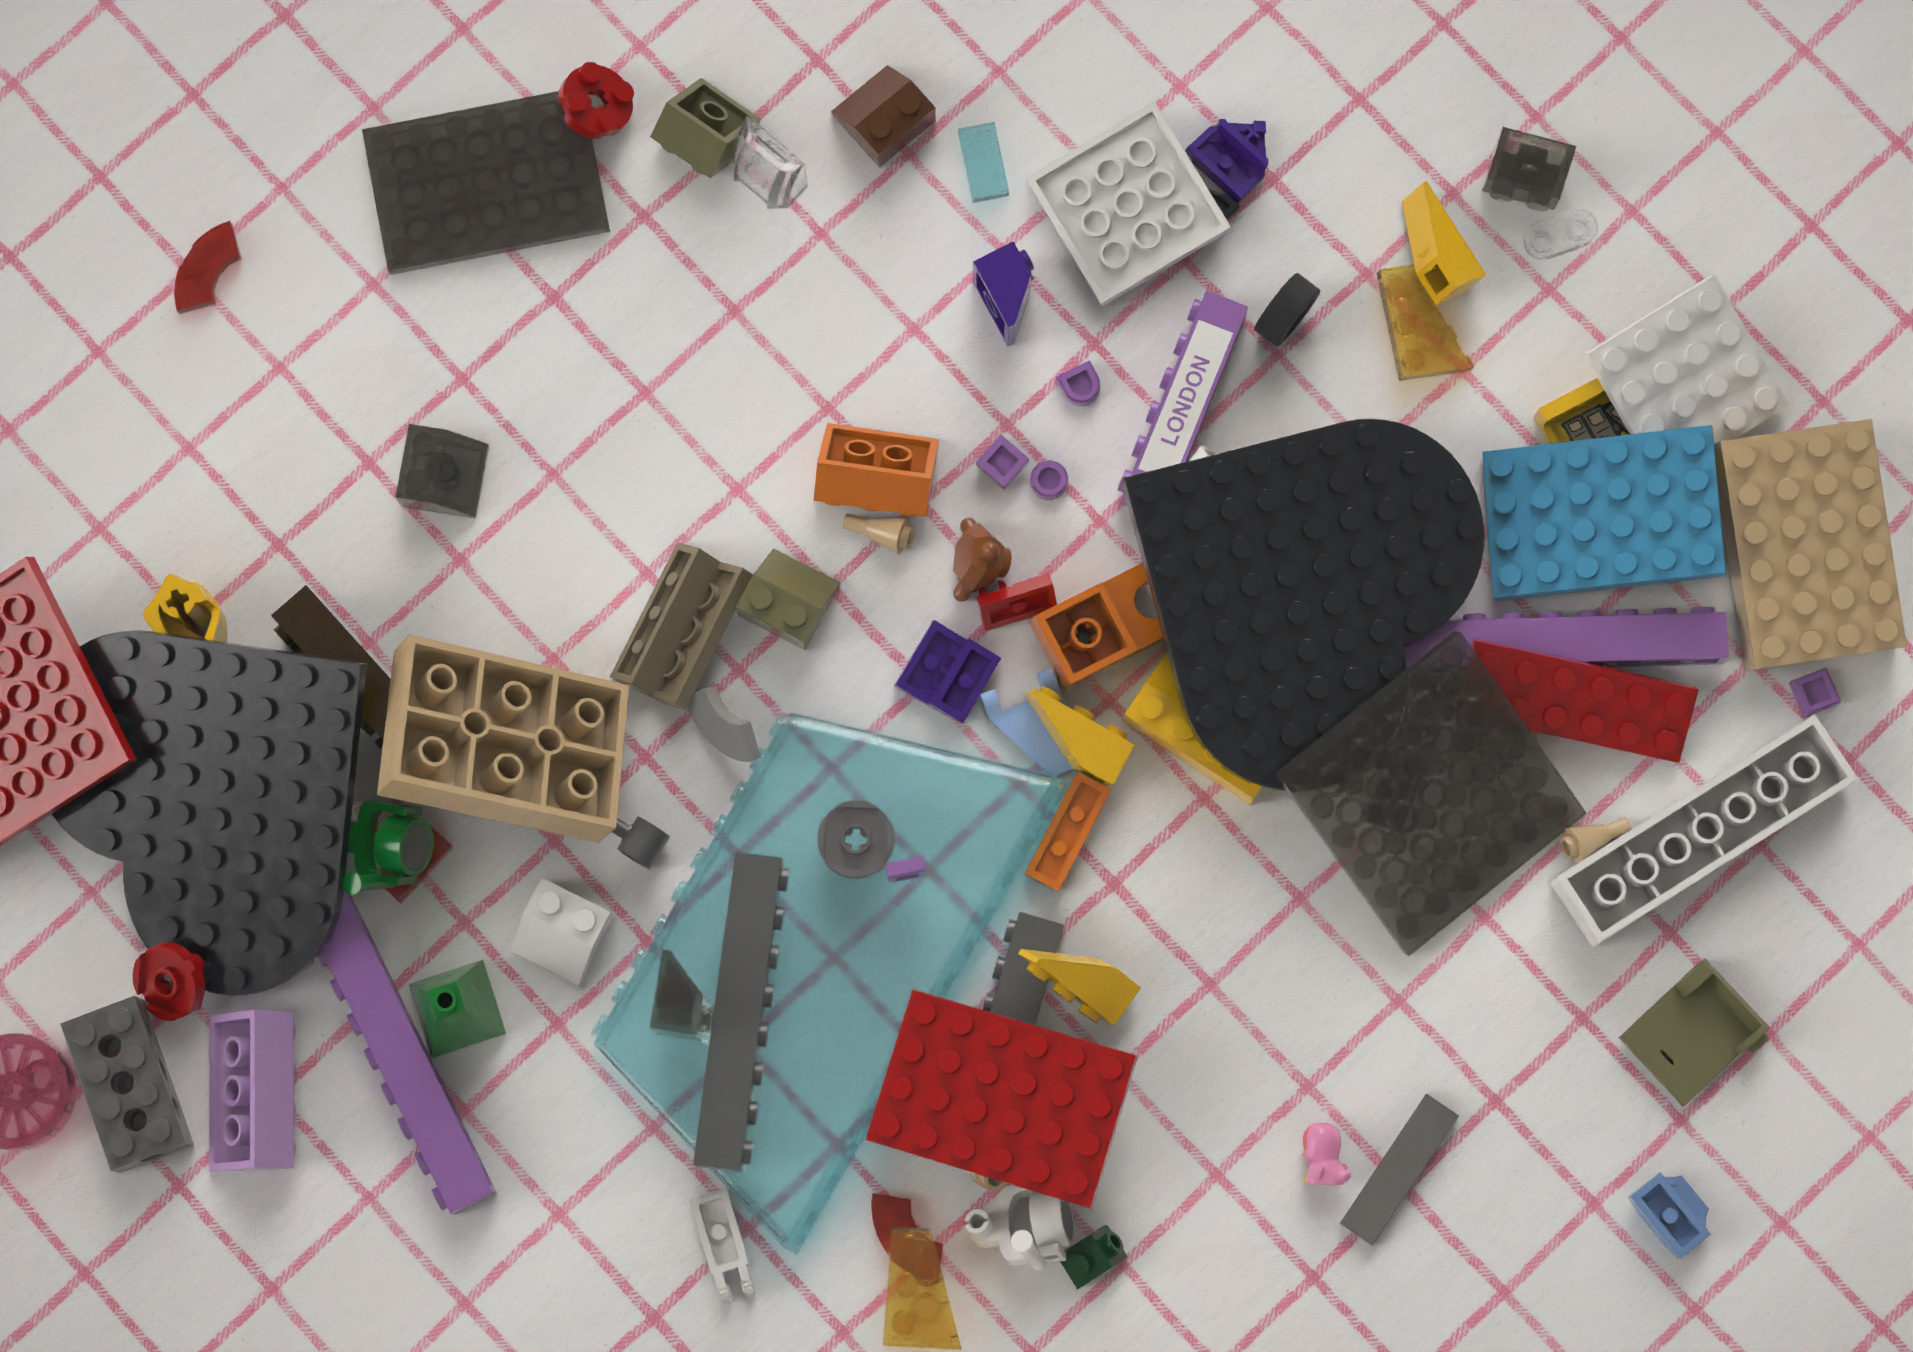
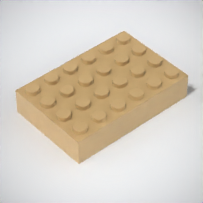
[1715,419,1907,671]
[377,634,629,843]

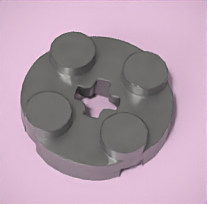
[817,800,895,879]

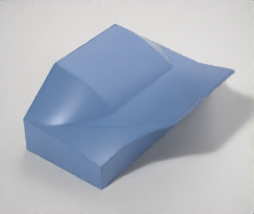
[1628,1172,1711,1259]

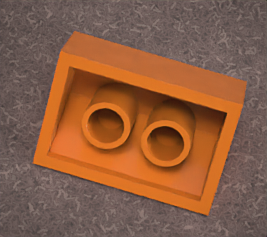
[813,423,939,517]

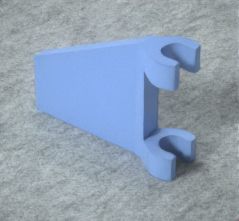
[980,667,1075,778]

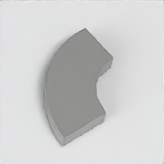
[687,687,761,762]

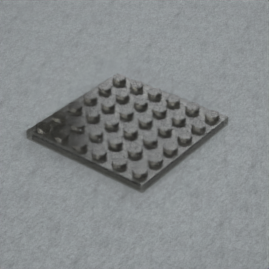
[1275,630,1587,956]

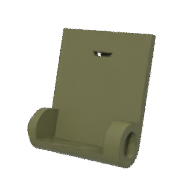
[1618,958,1770,1107]

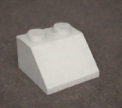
[510,878,614,986]

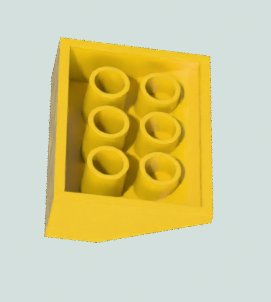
[1123,653,1262,805]

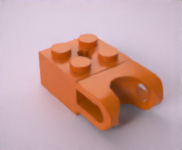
[1030,563,1164,690]

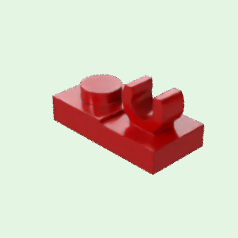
[976,573,1057,631]

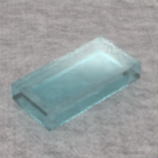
[958,122,1009,203]

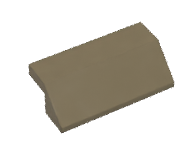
[610,542,753,710]

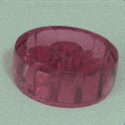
[0,1033,76,1151]

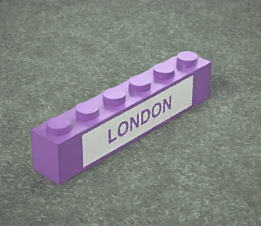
[1117,290,1248,506]

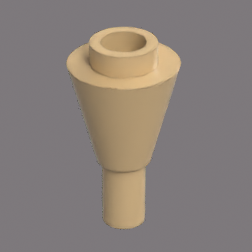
[843,514,914,555]
[1560,817,1631,864]

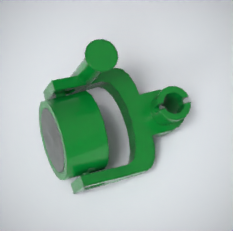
[343,801,434,895]

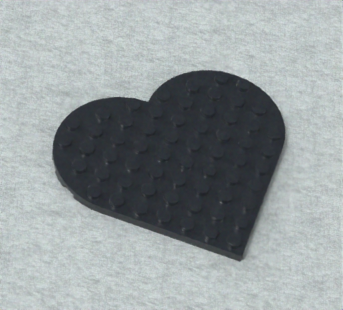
[1121,419,1484,791]
[52,630,367,996]

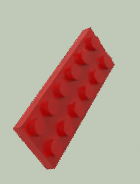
[1454,638,1699,763]

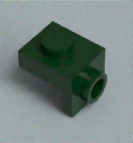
[1060,1225,1127,1290]

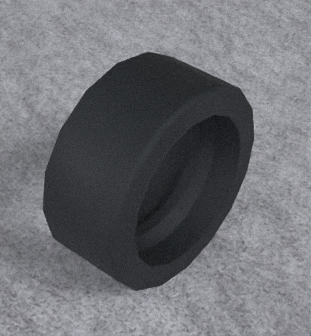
[1254,273,1321,347]

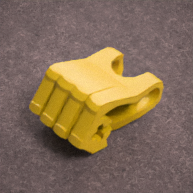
[143,574,228,642]

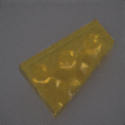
[1376,264,1474,381]
[883,1226,962,1350]

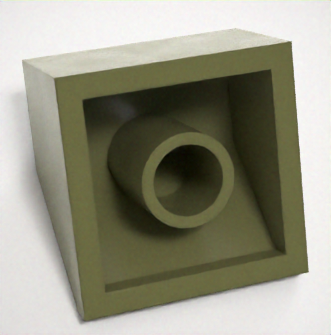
[650,78,761,179]
[736,548,841,650]

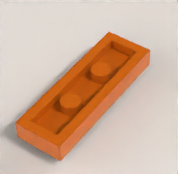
[1024,772,1112,893]

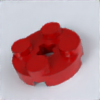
[558,62,634,139]
[133,942,205,1021]

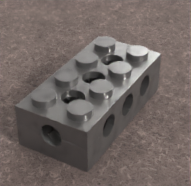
[60,996,194,1173]

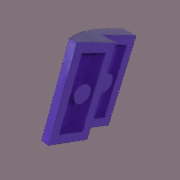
[894,620,1001,724]

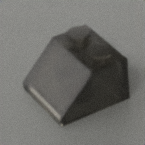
[1482,127,1576,211]
[395,424,489,519]
[650,949,714,1041]

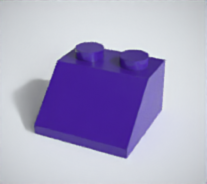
[973,241,1034,347]

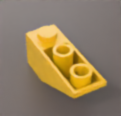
[1402,181,1486,305]
[1025,686,1135,786]
[1018,949,1141,1026]

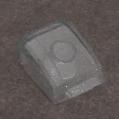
[733,116,808,209]

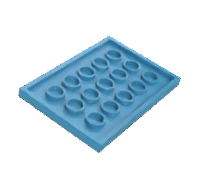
[1482,425,1726,601]

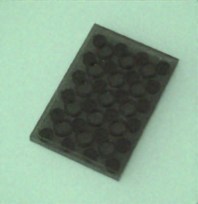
[362,91,611,275]

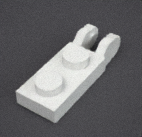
[689,1188,756,1305]

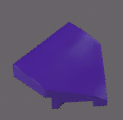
[1185,119,1269,204]

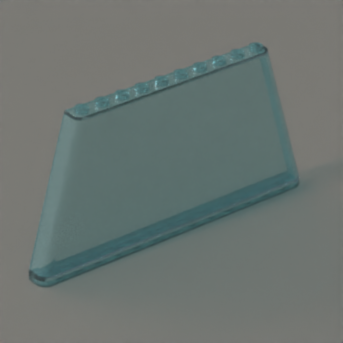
[591,712,1069,1255]

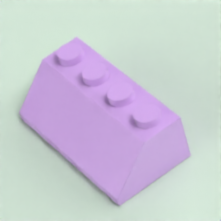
[209,1009,296,1172]

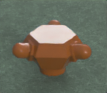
[953,518,1012,602]

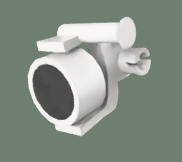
[965,1186,1075,1270]

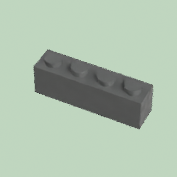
[983,912,1064,1025]

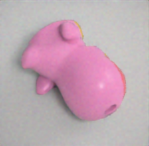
[1302,1123,1351,1185]

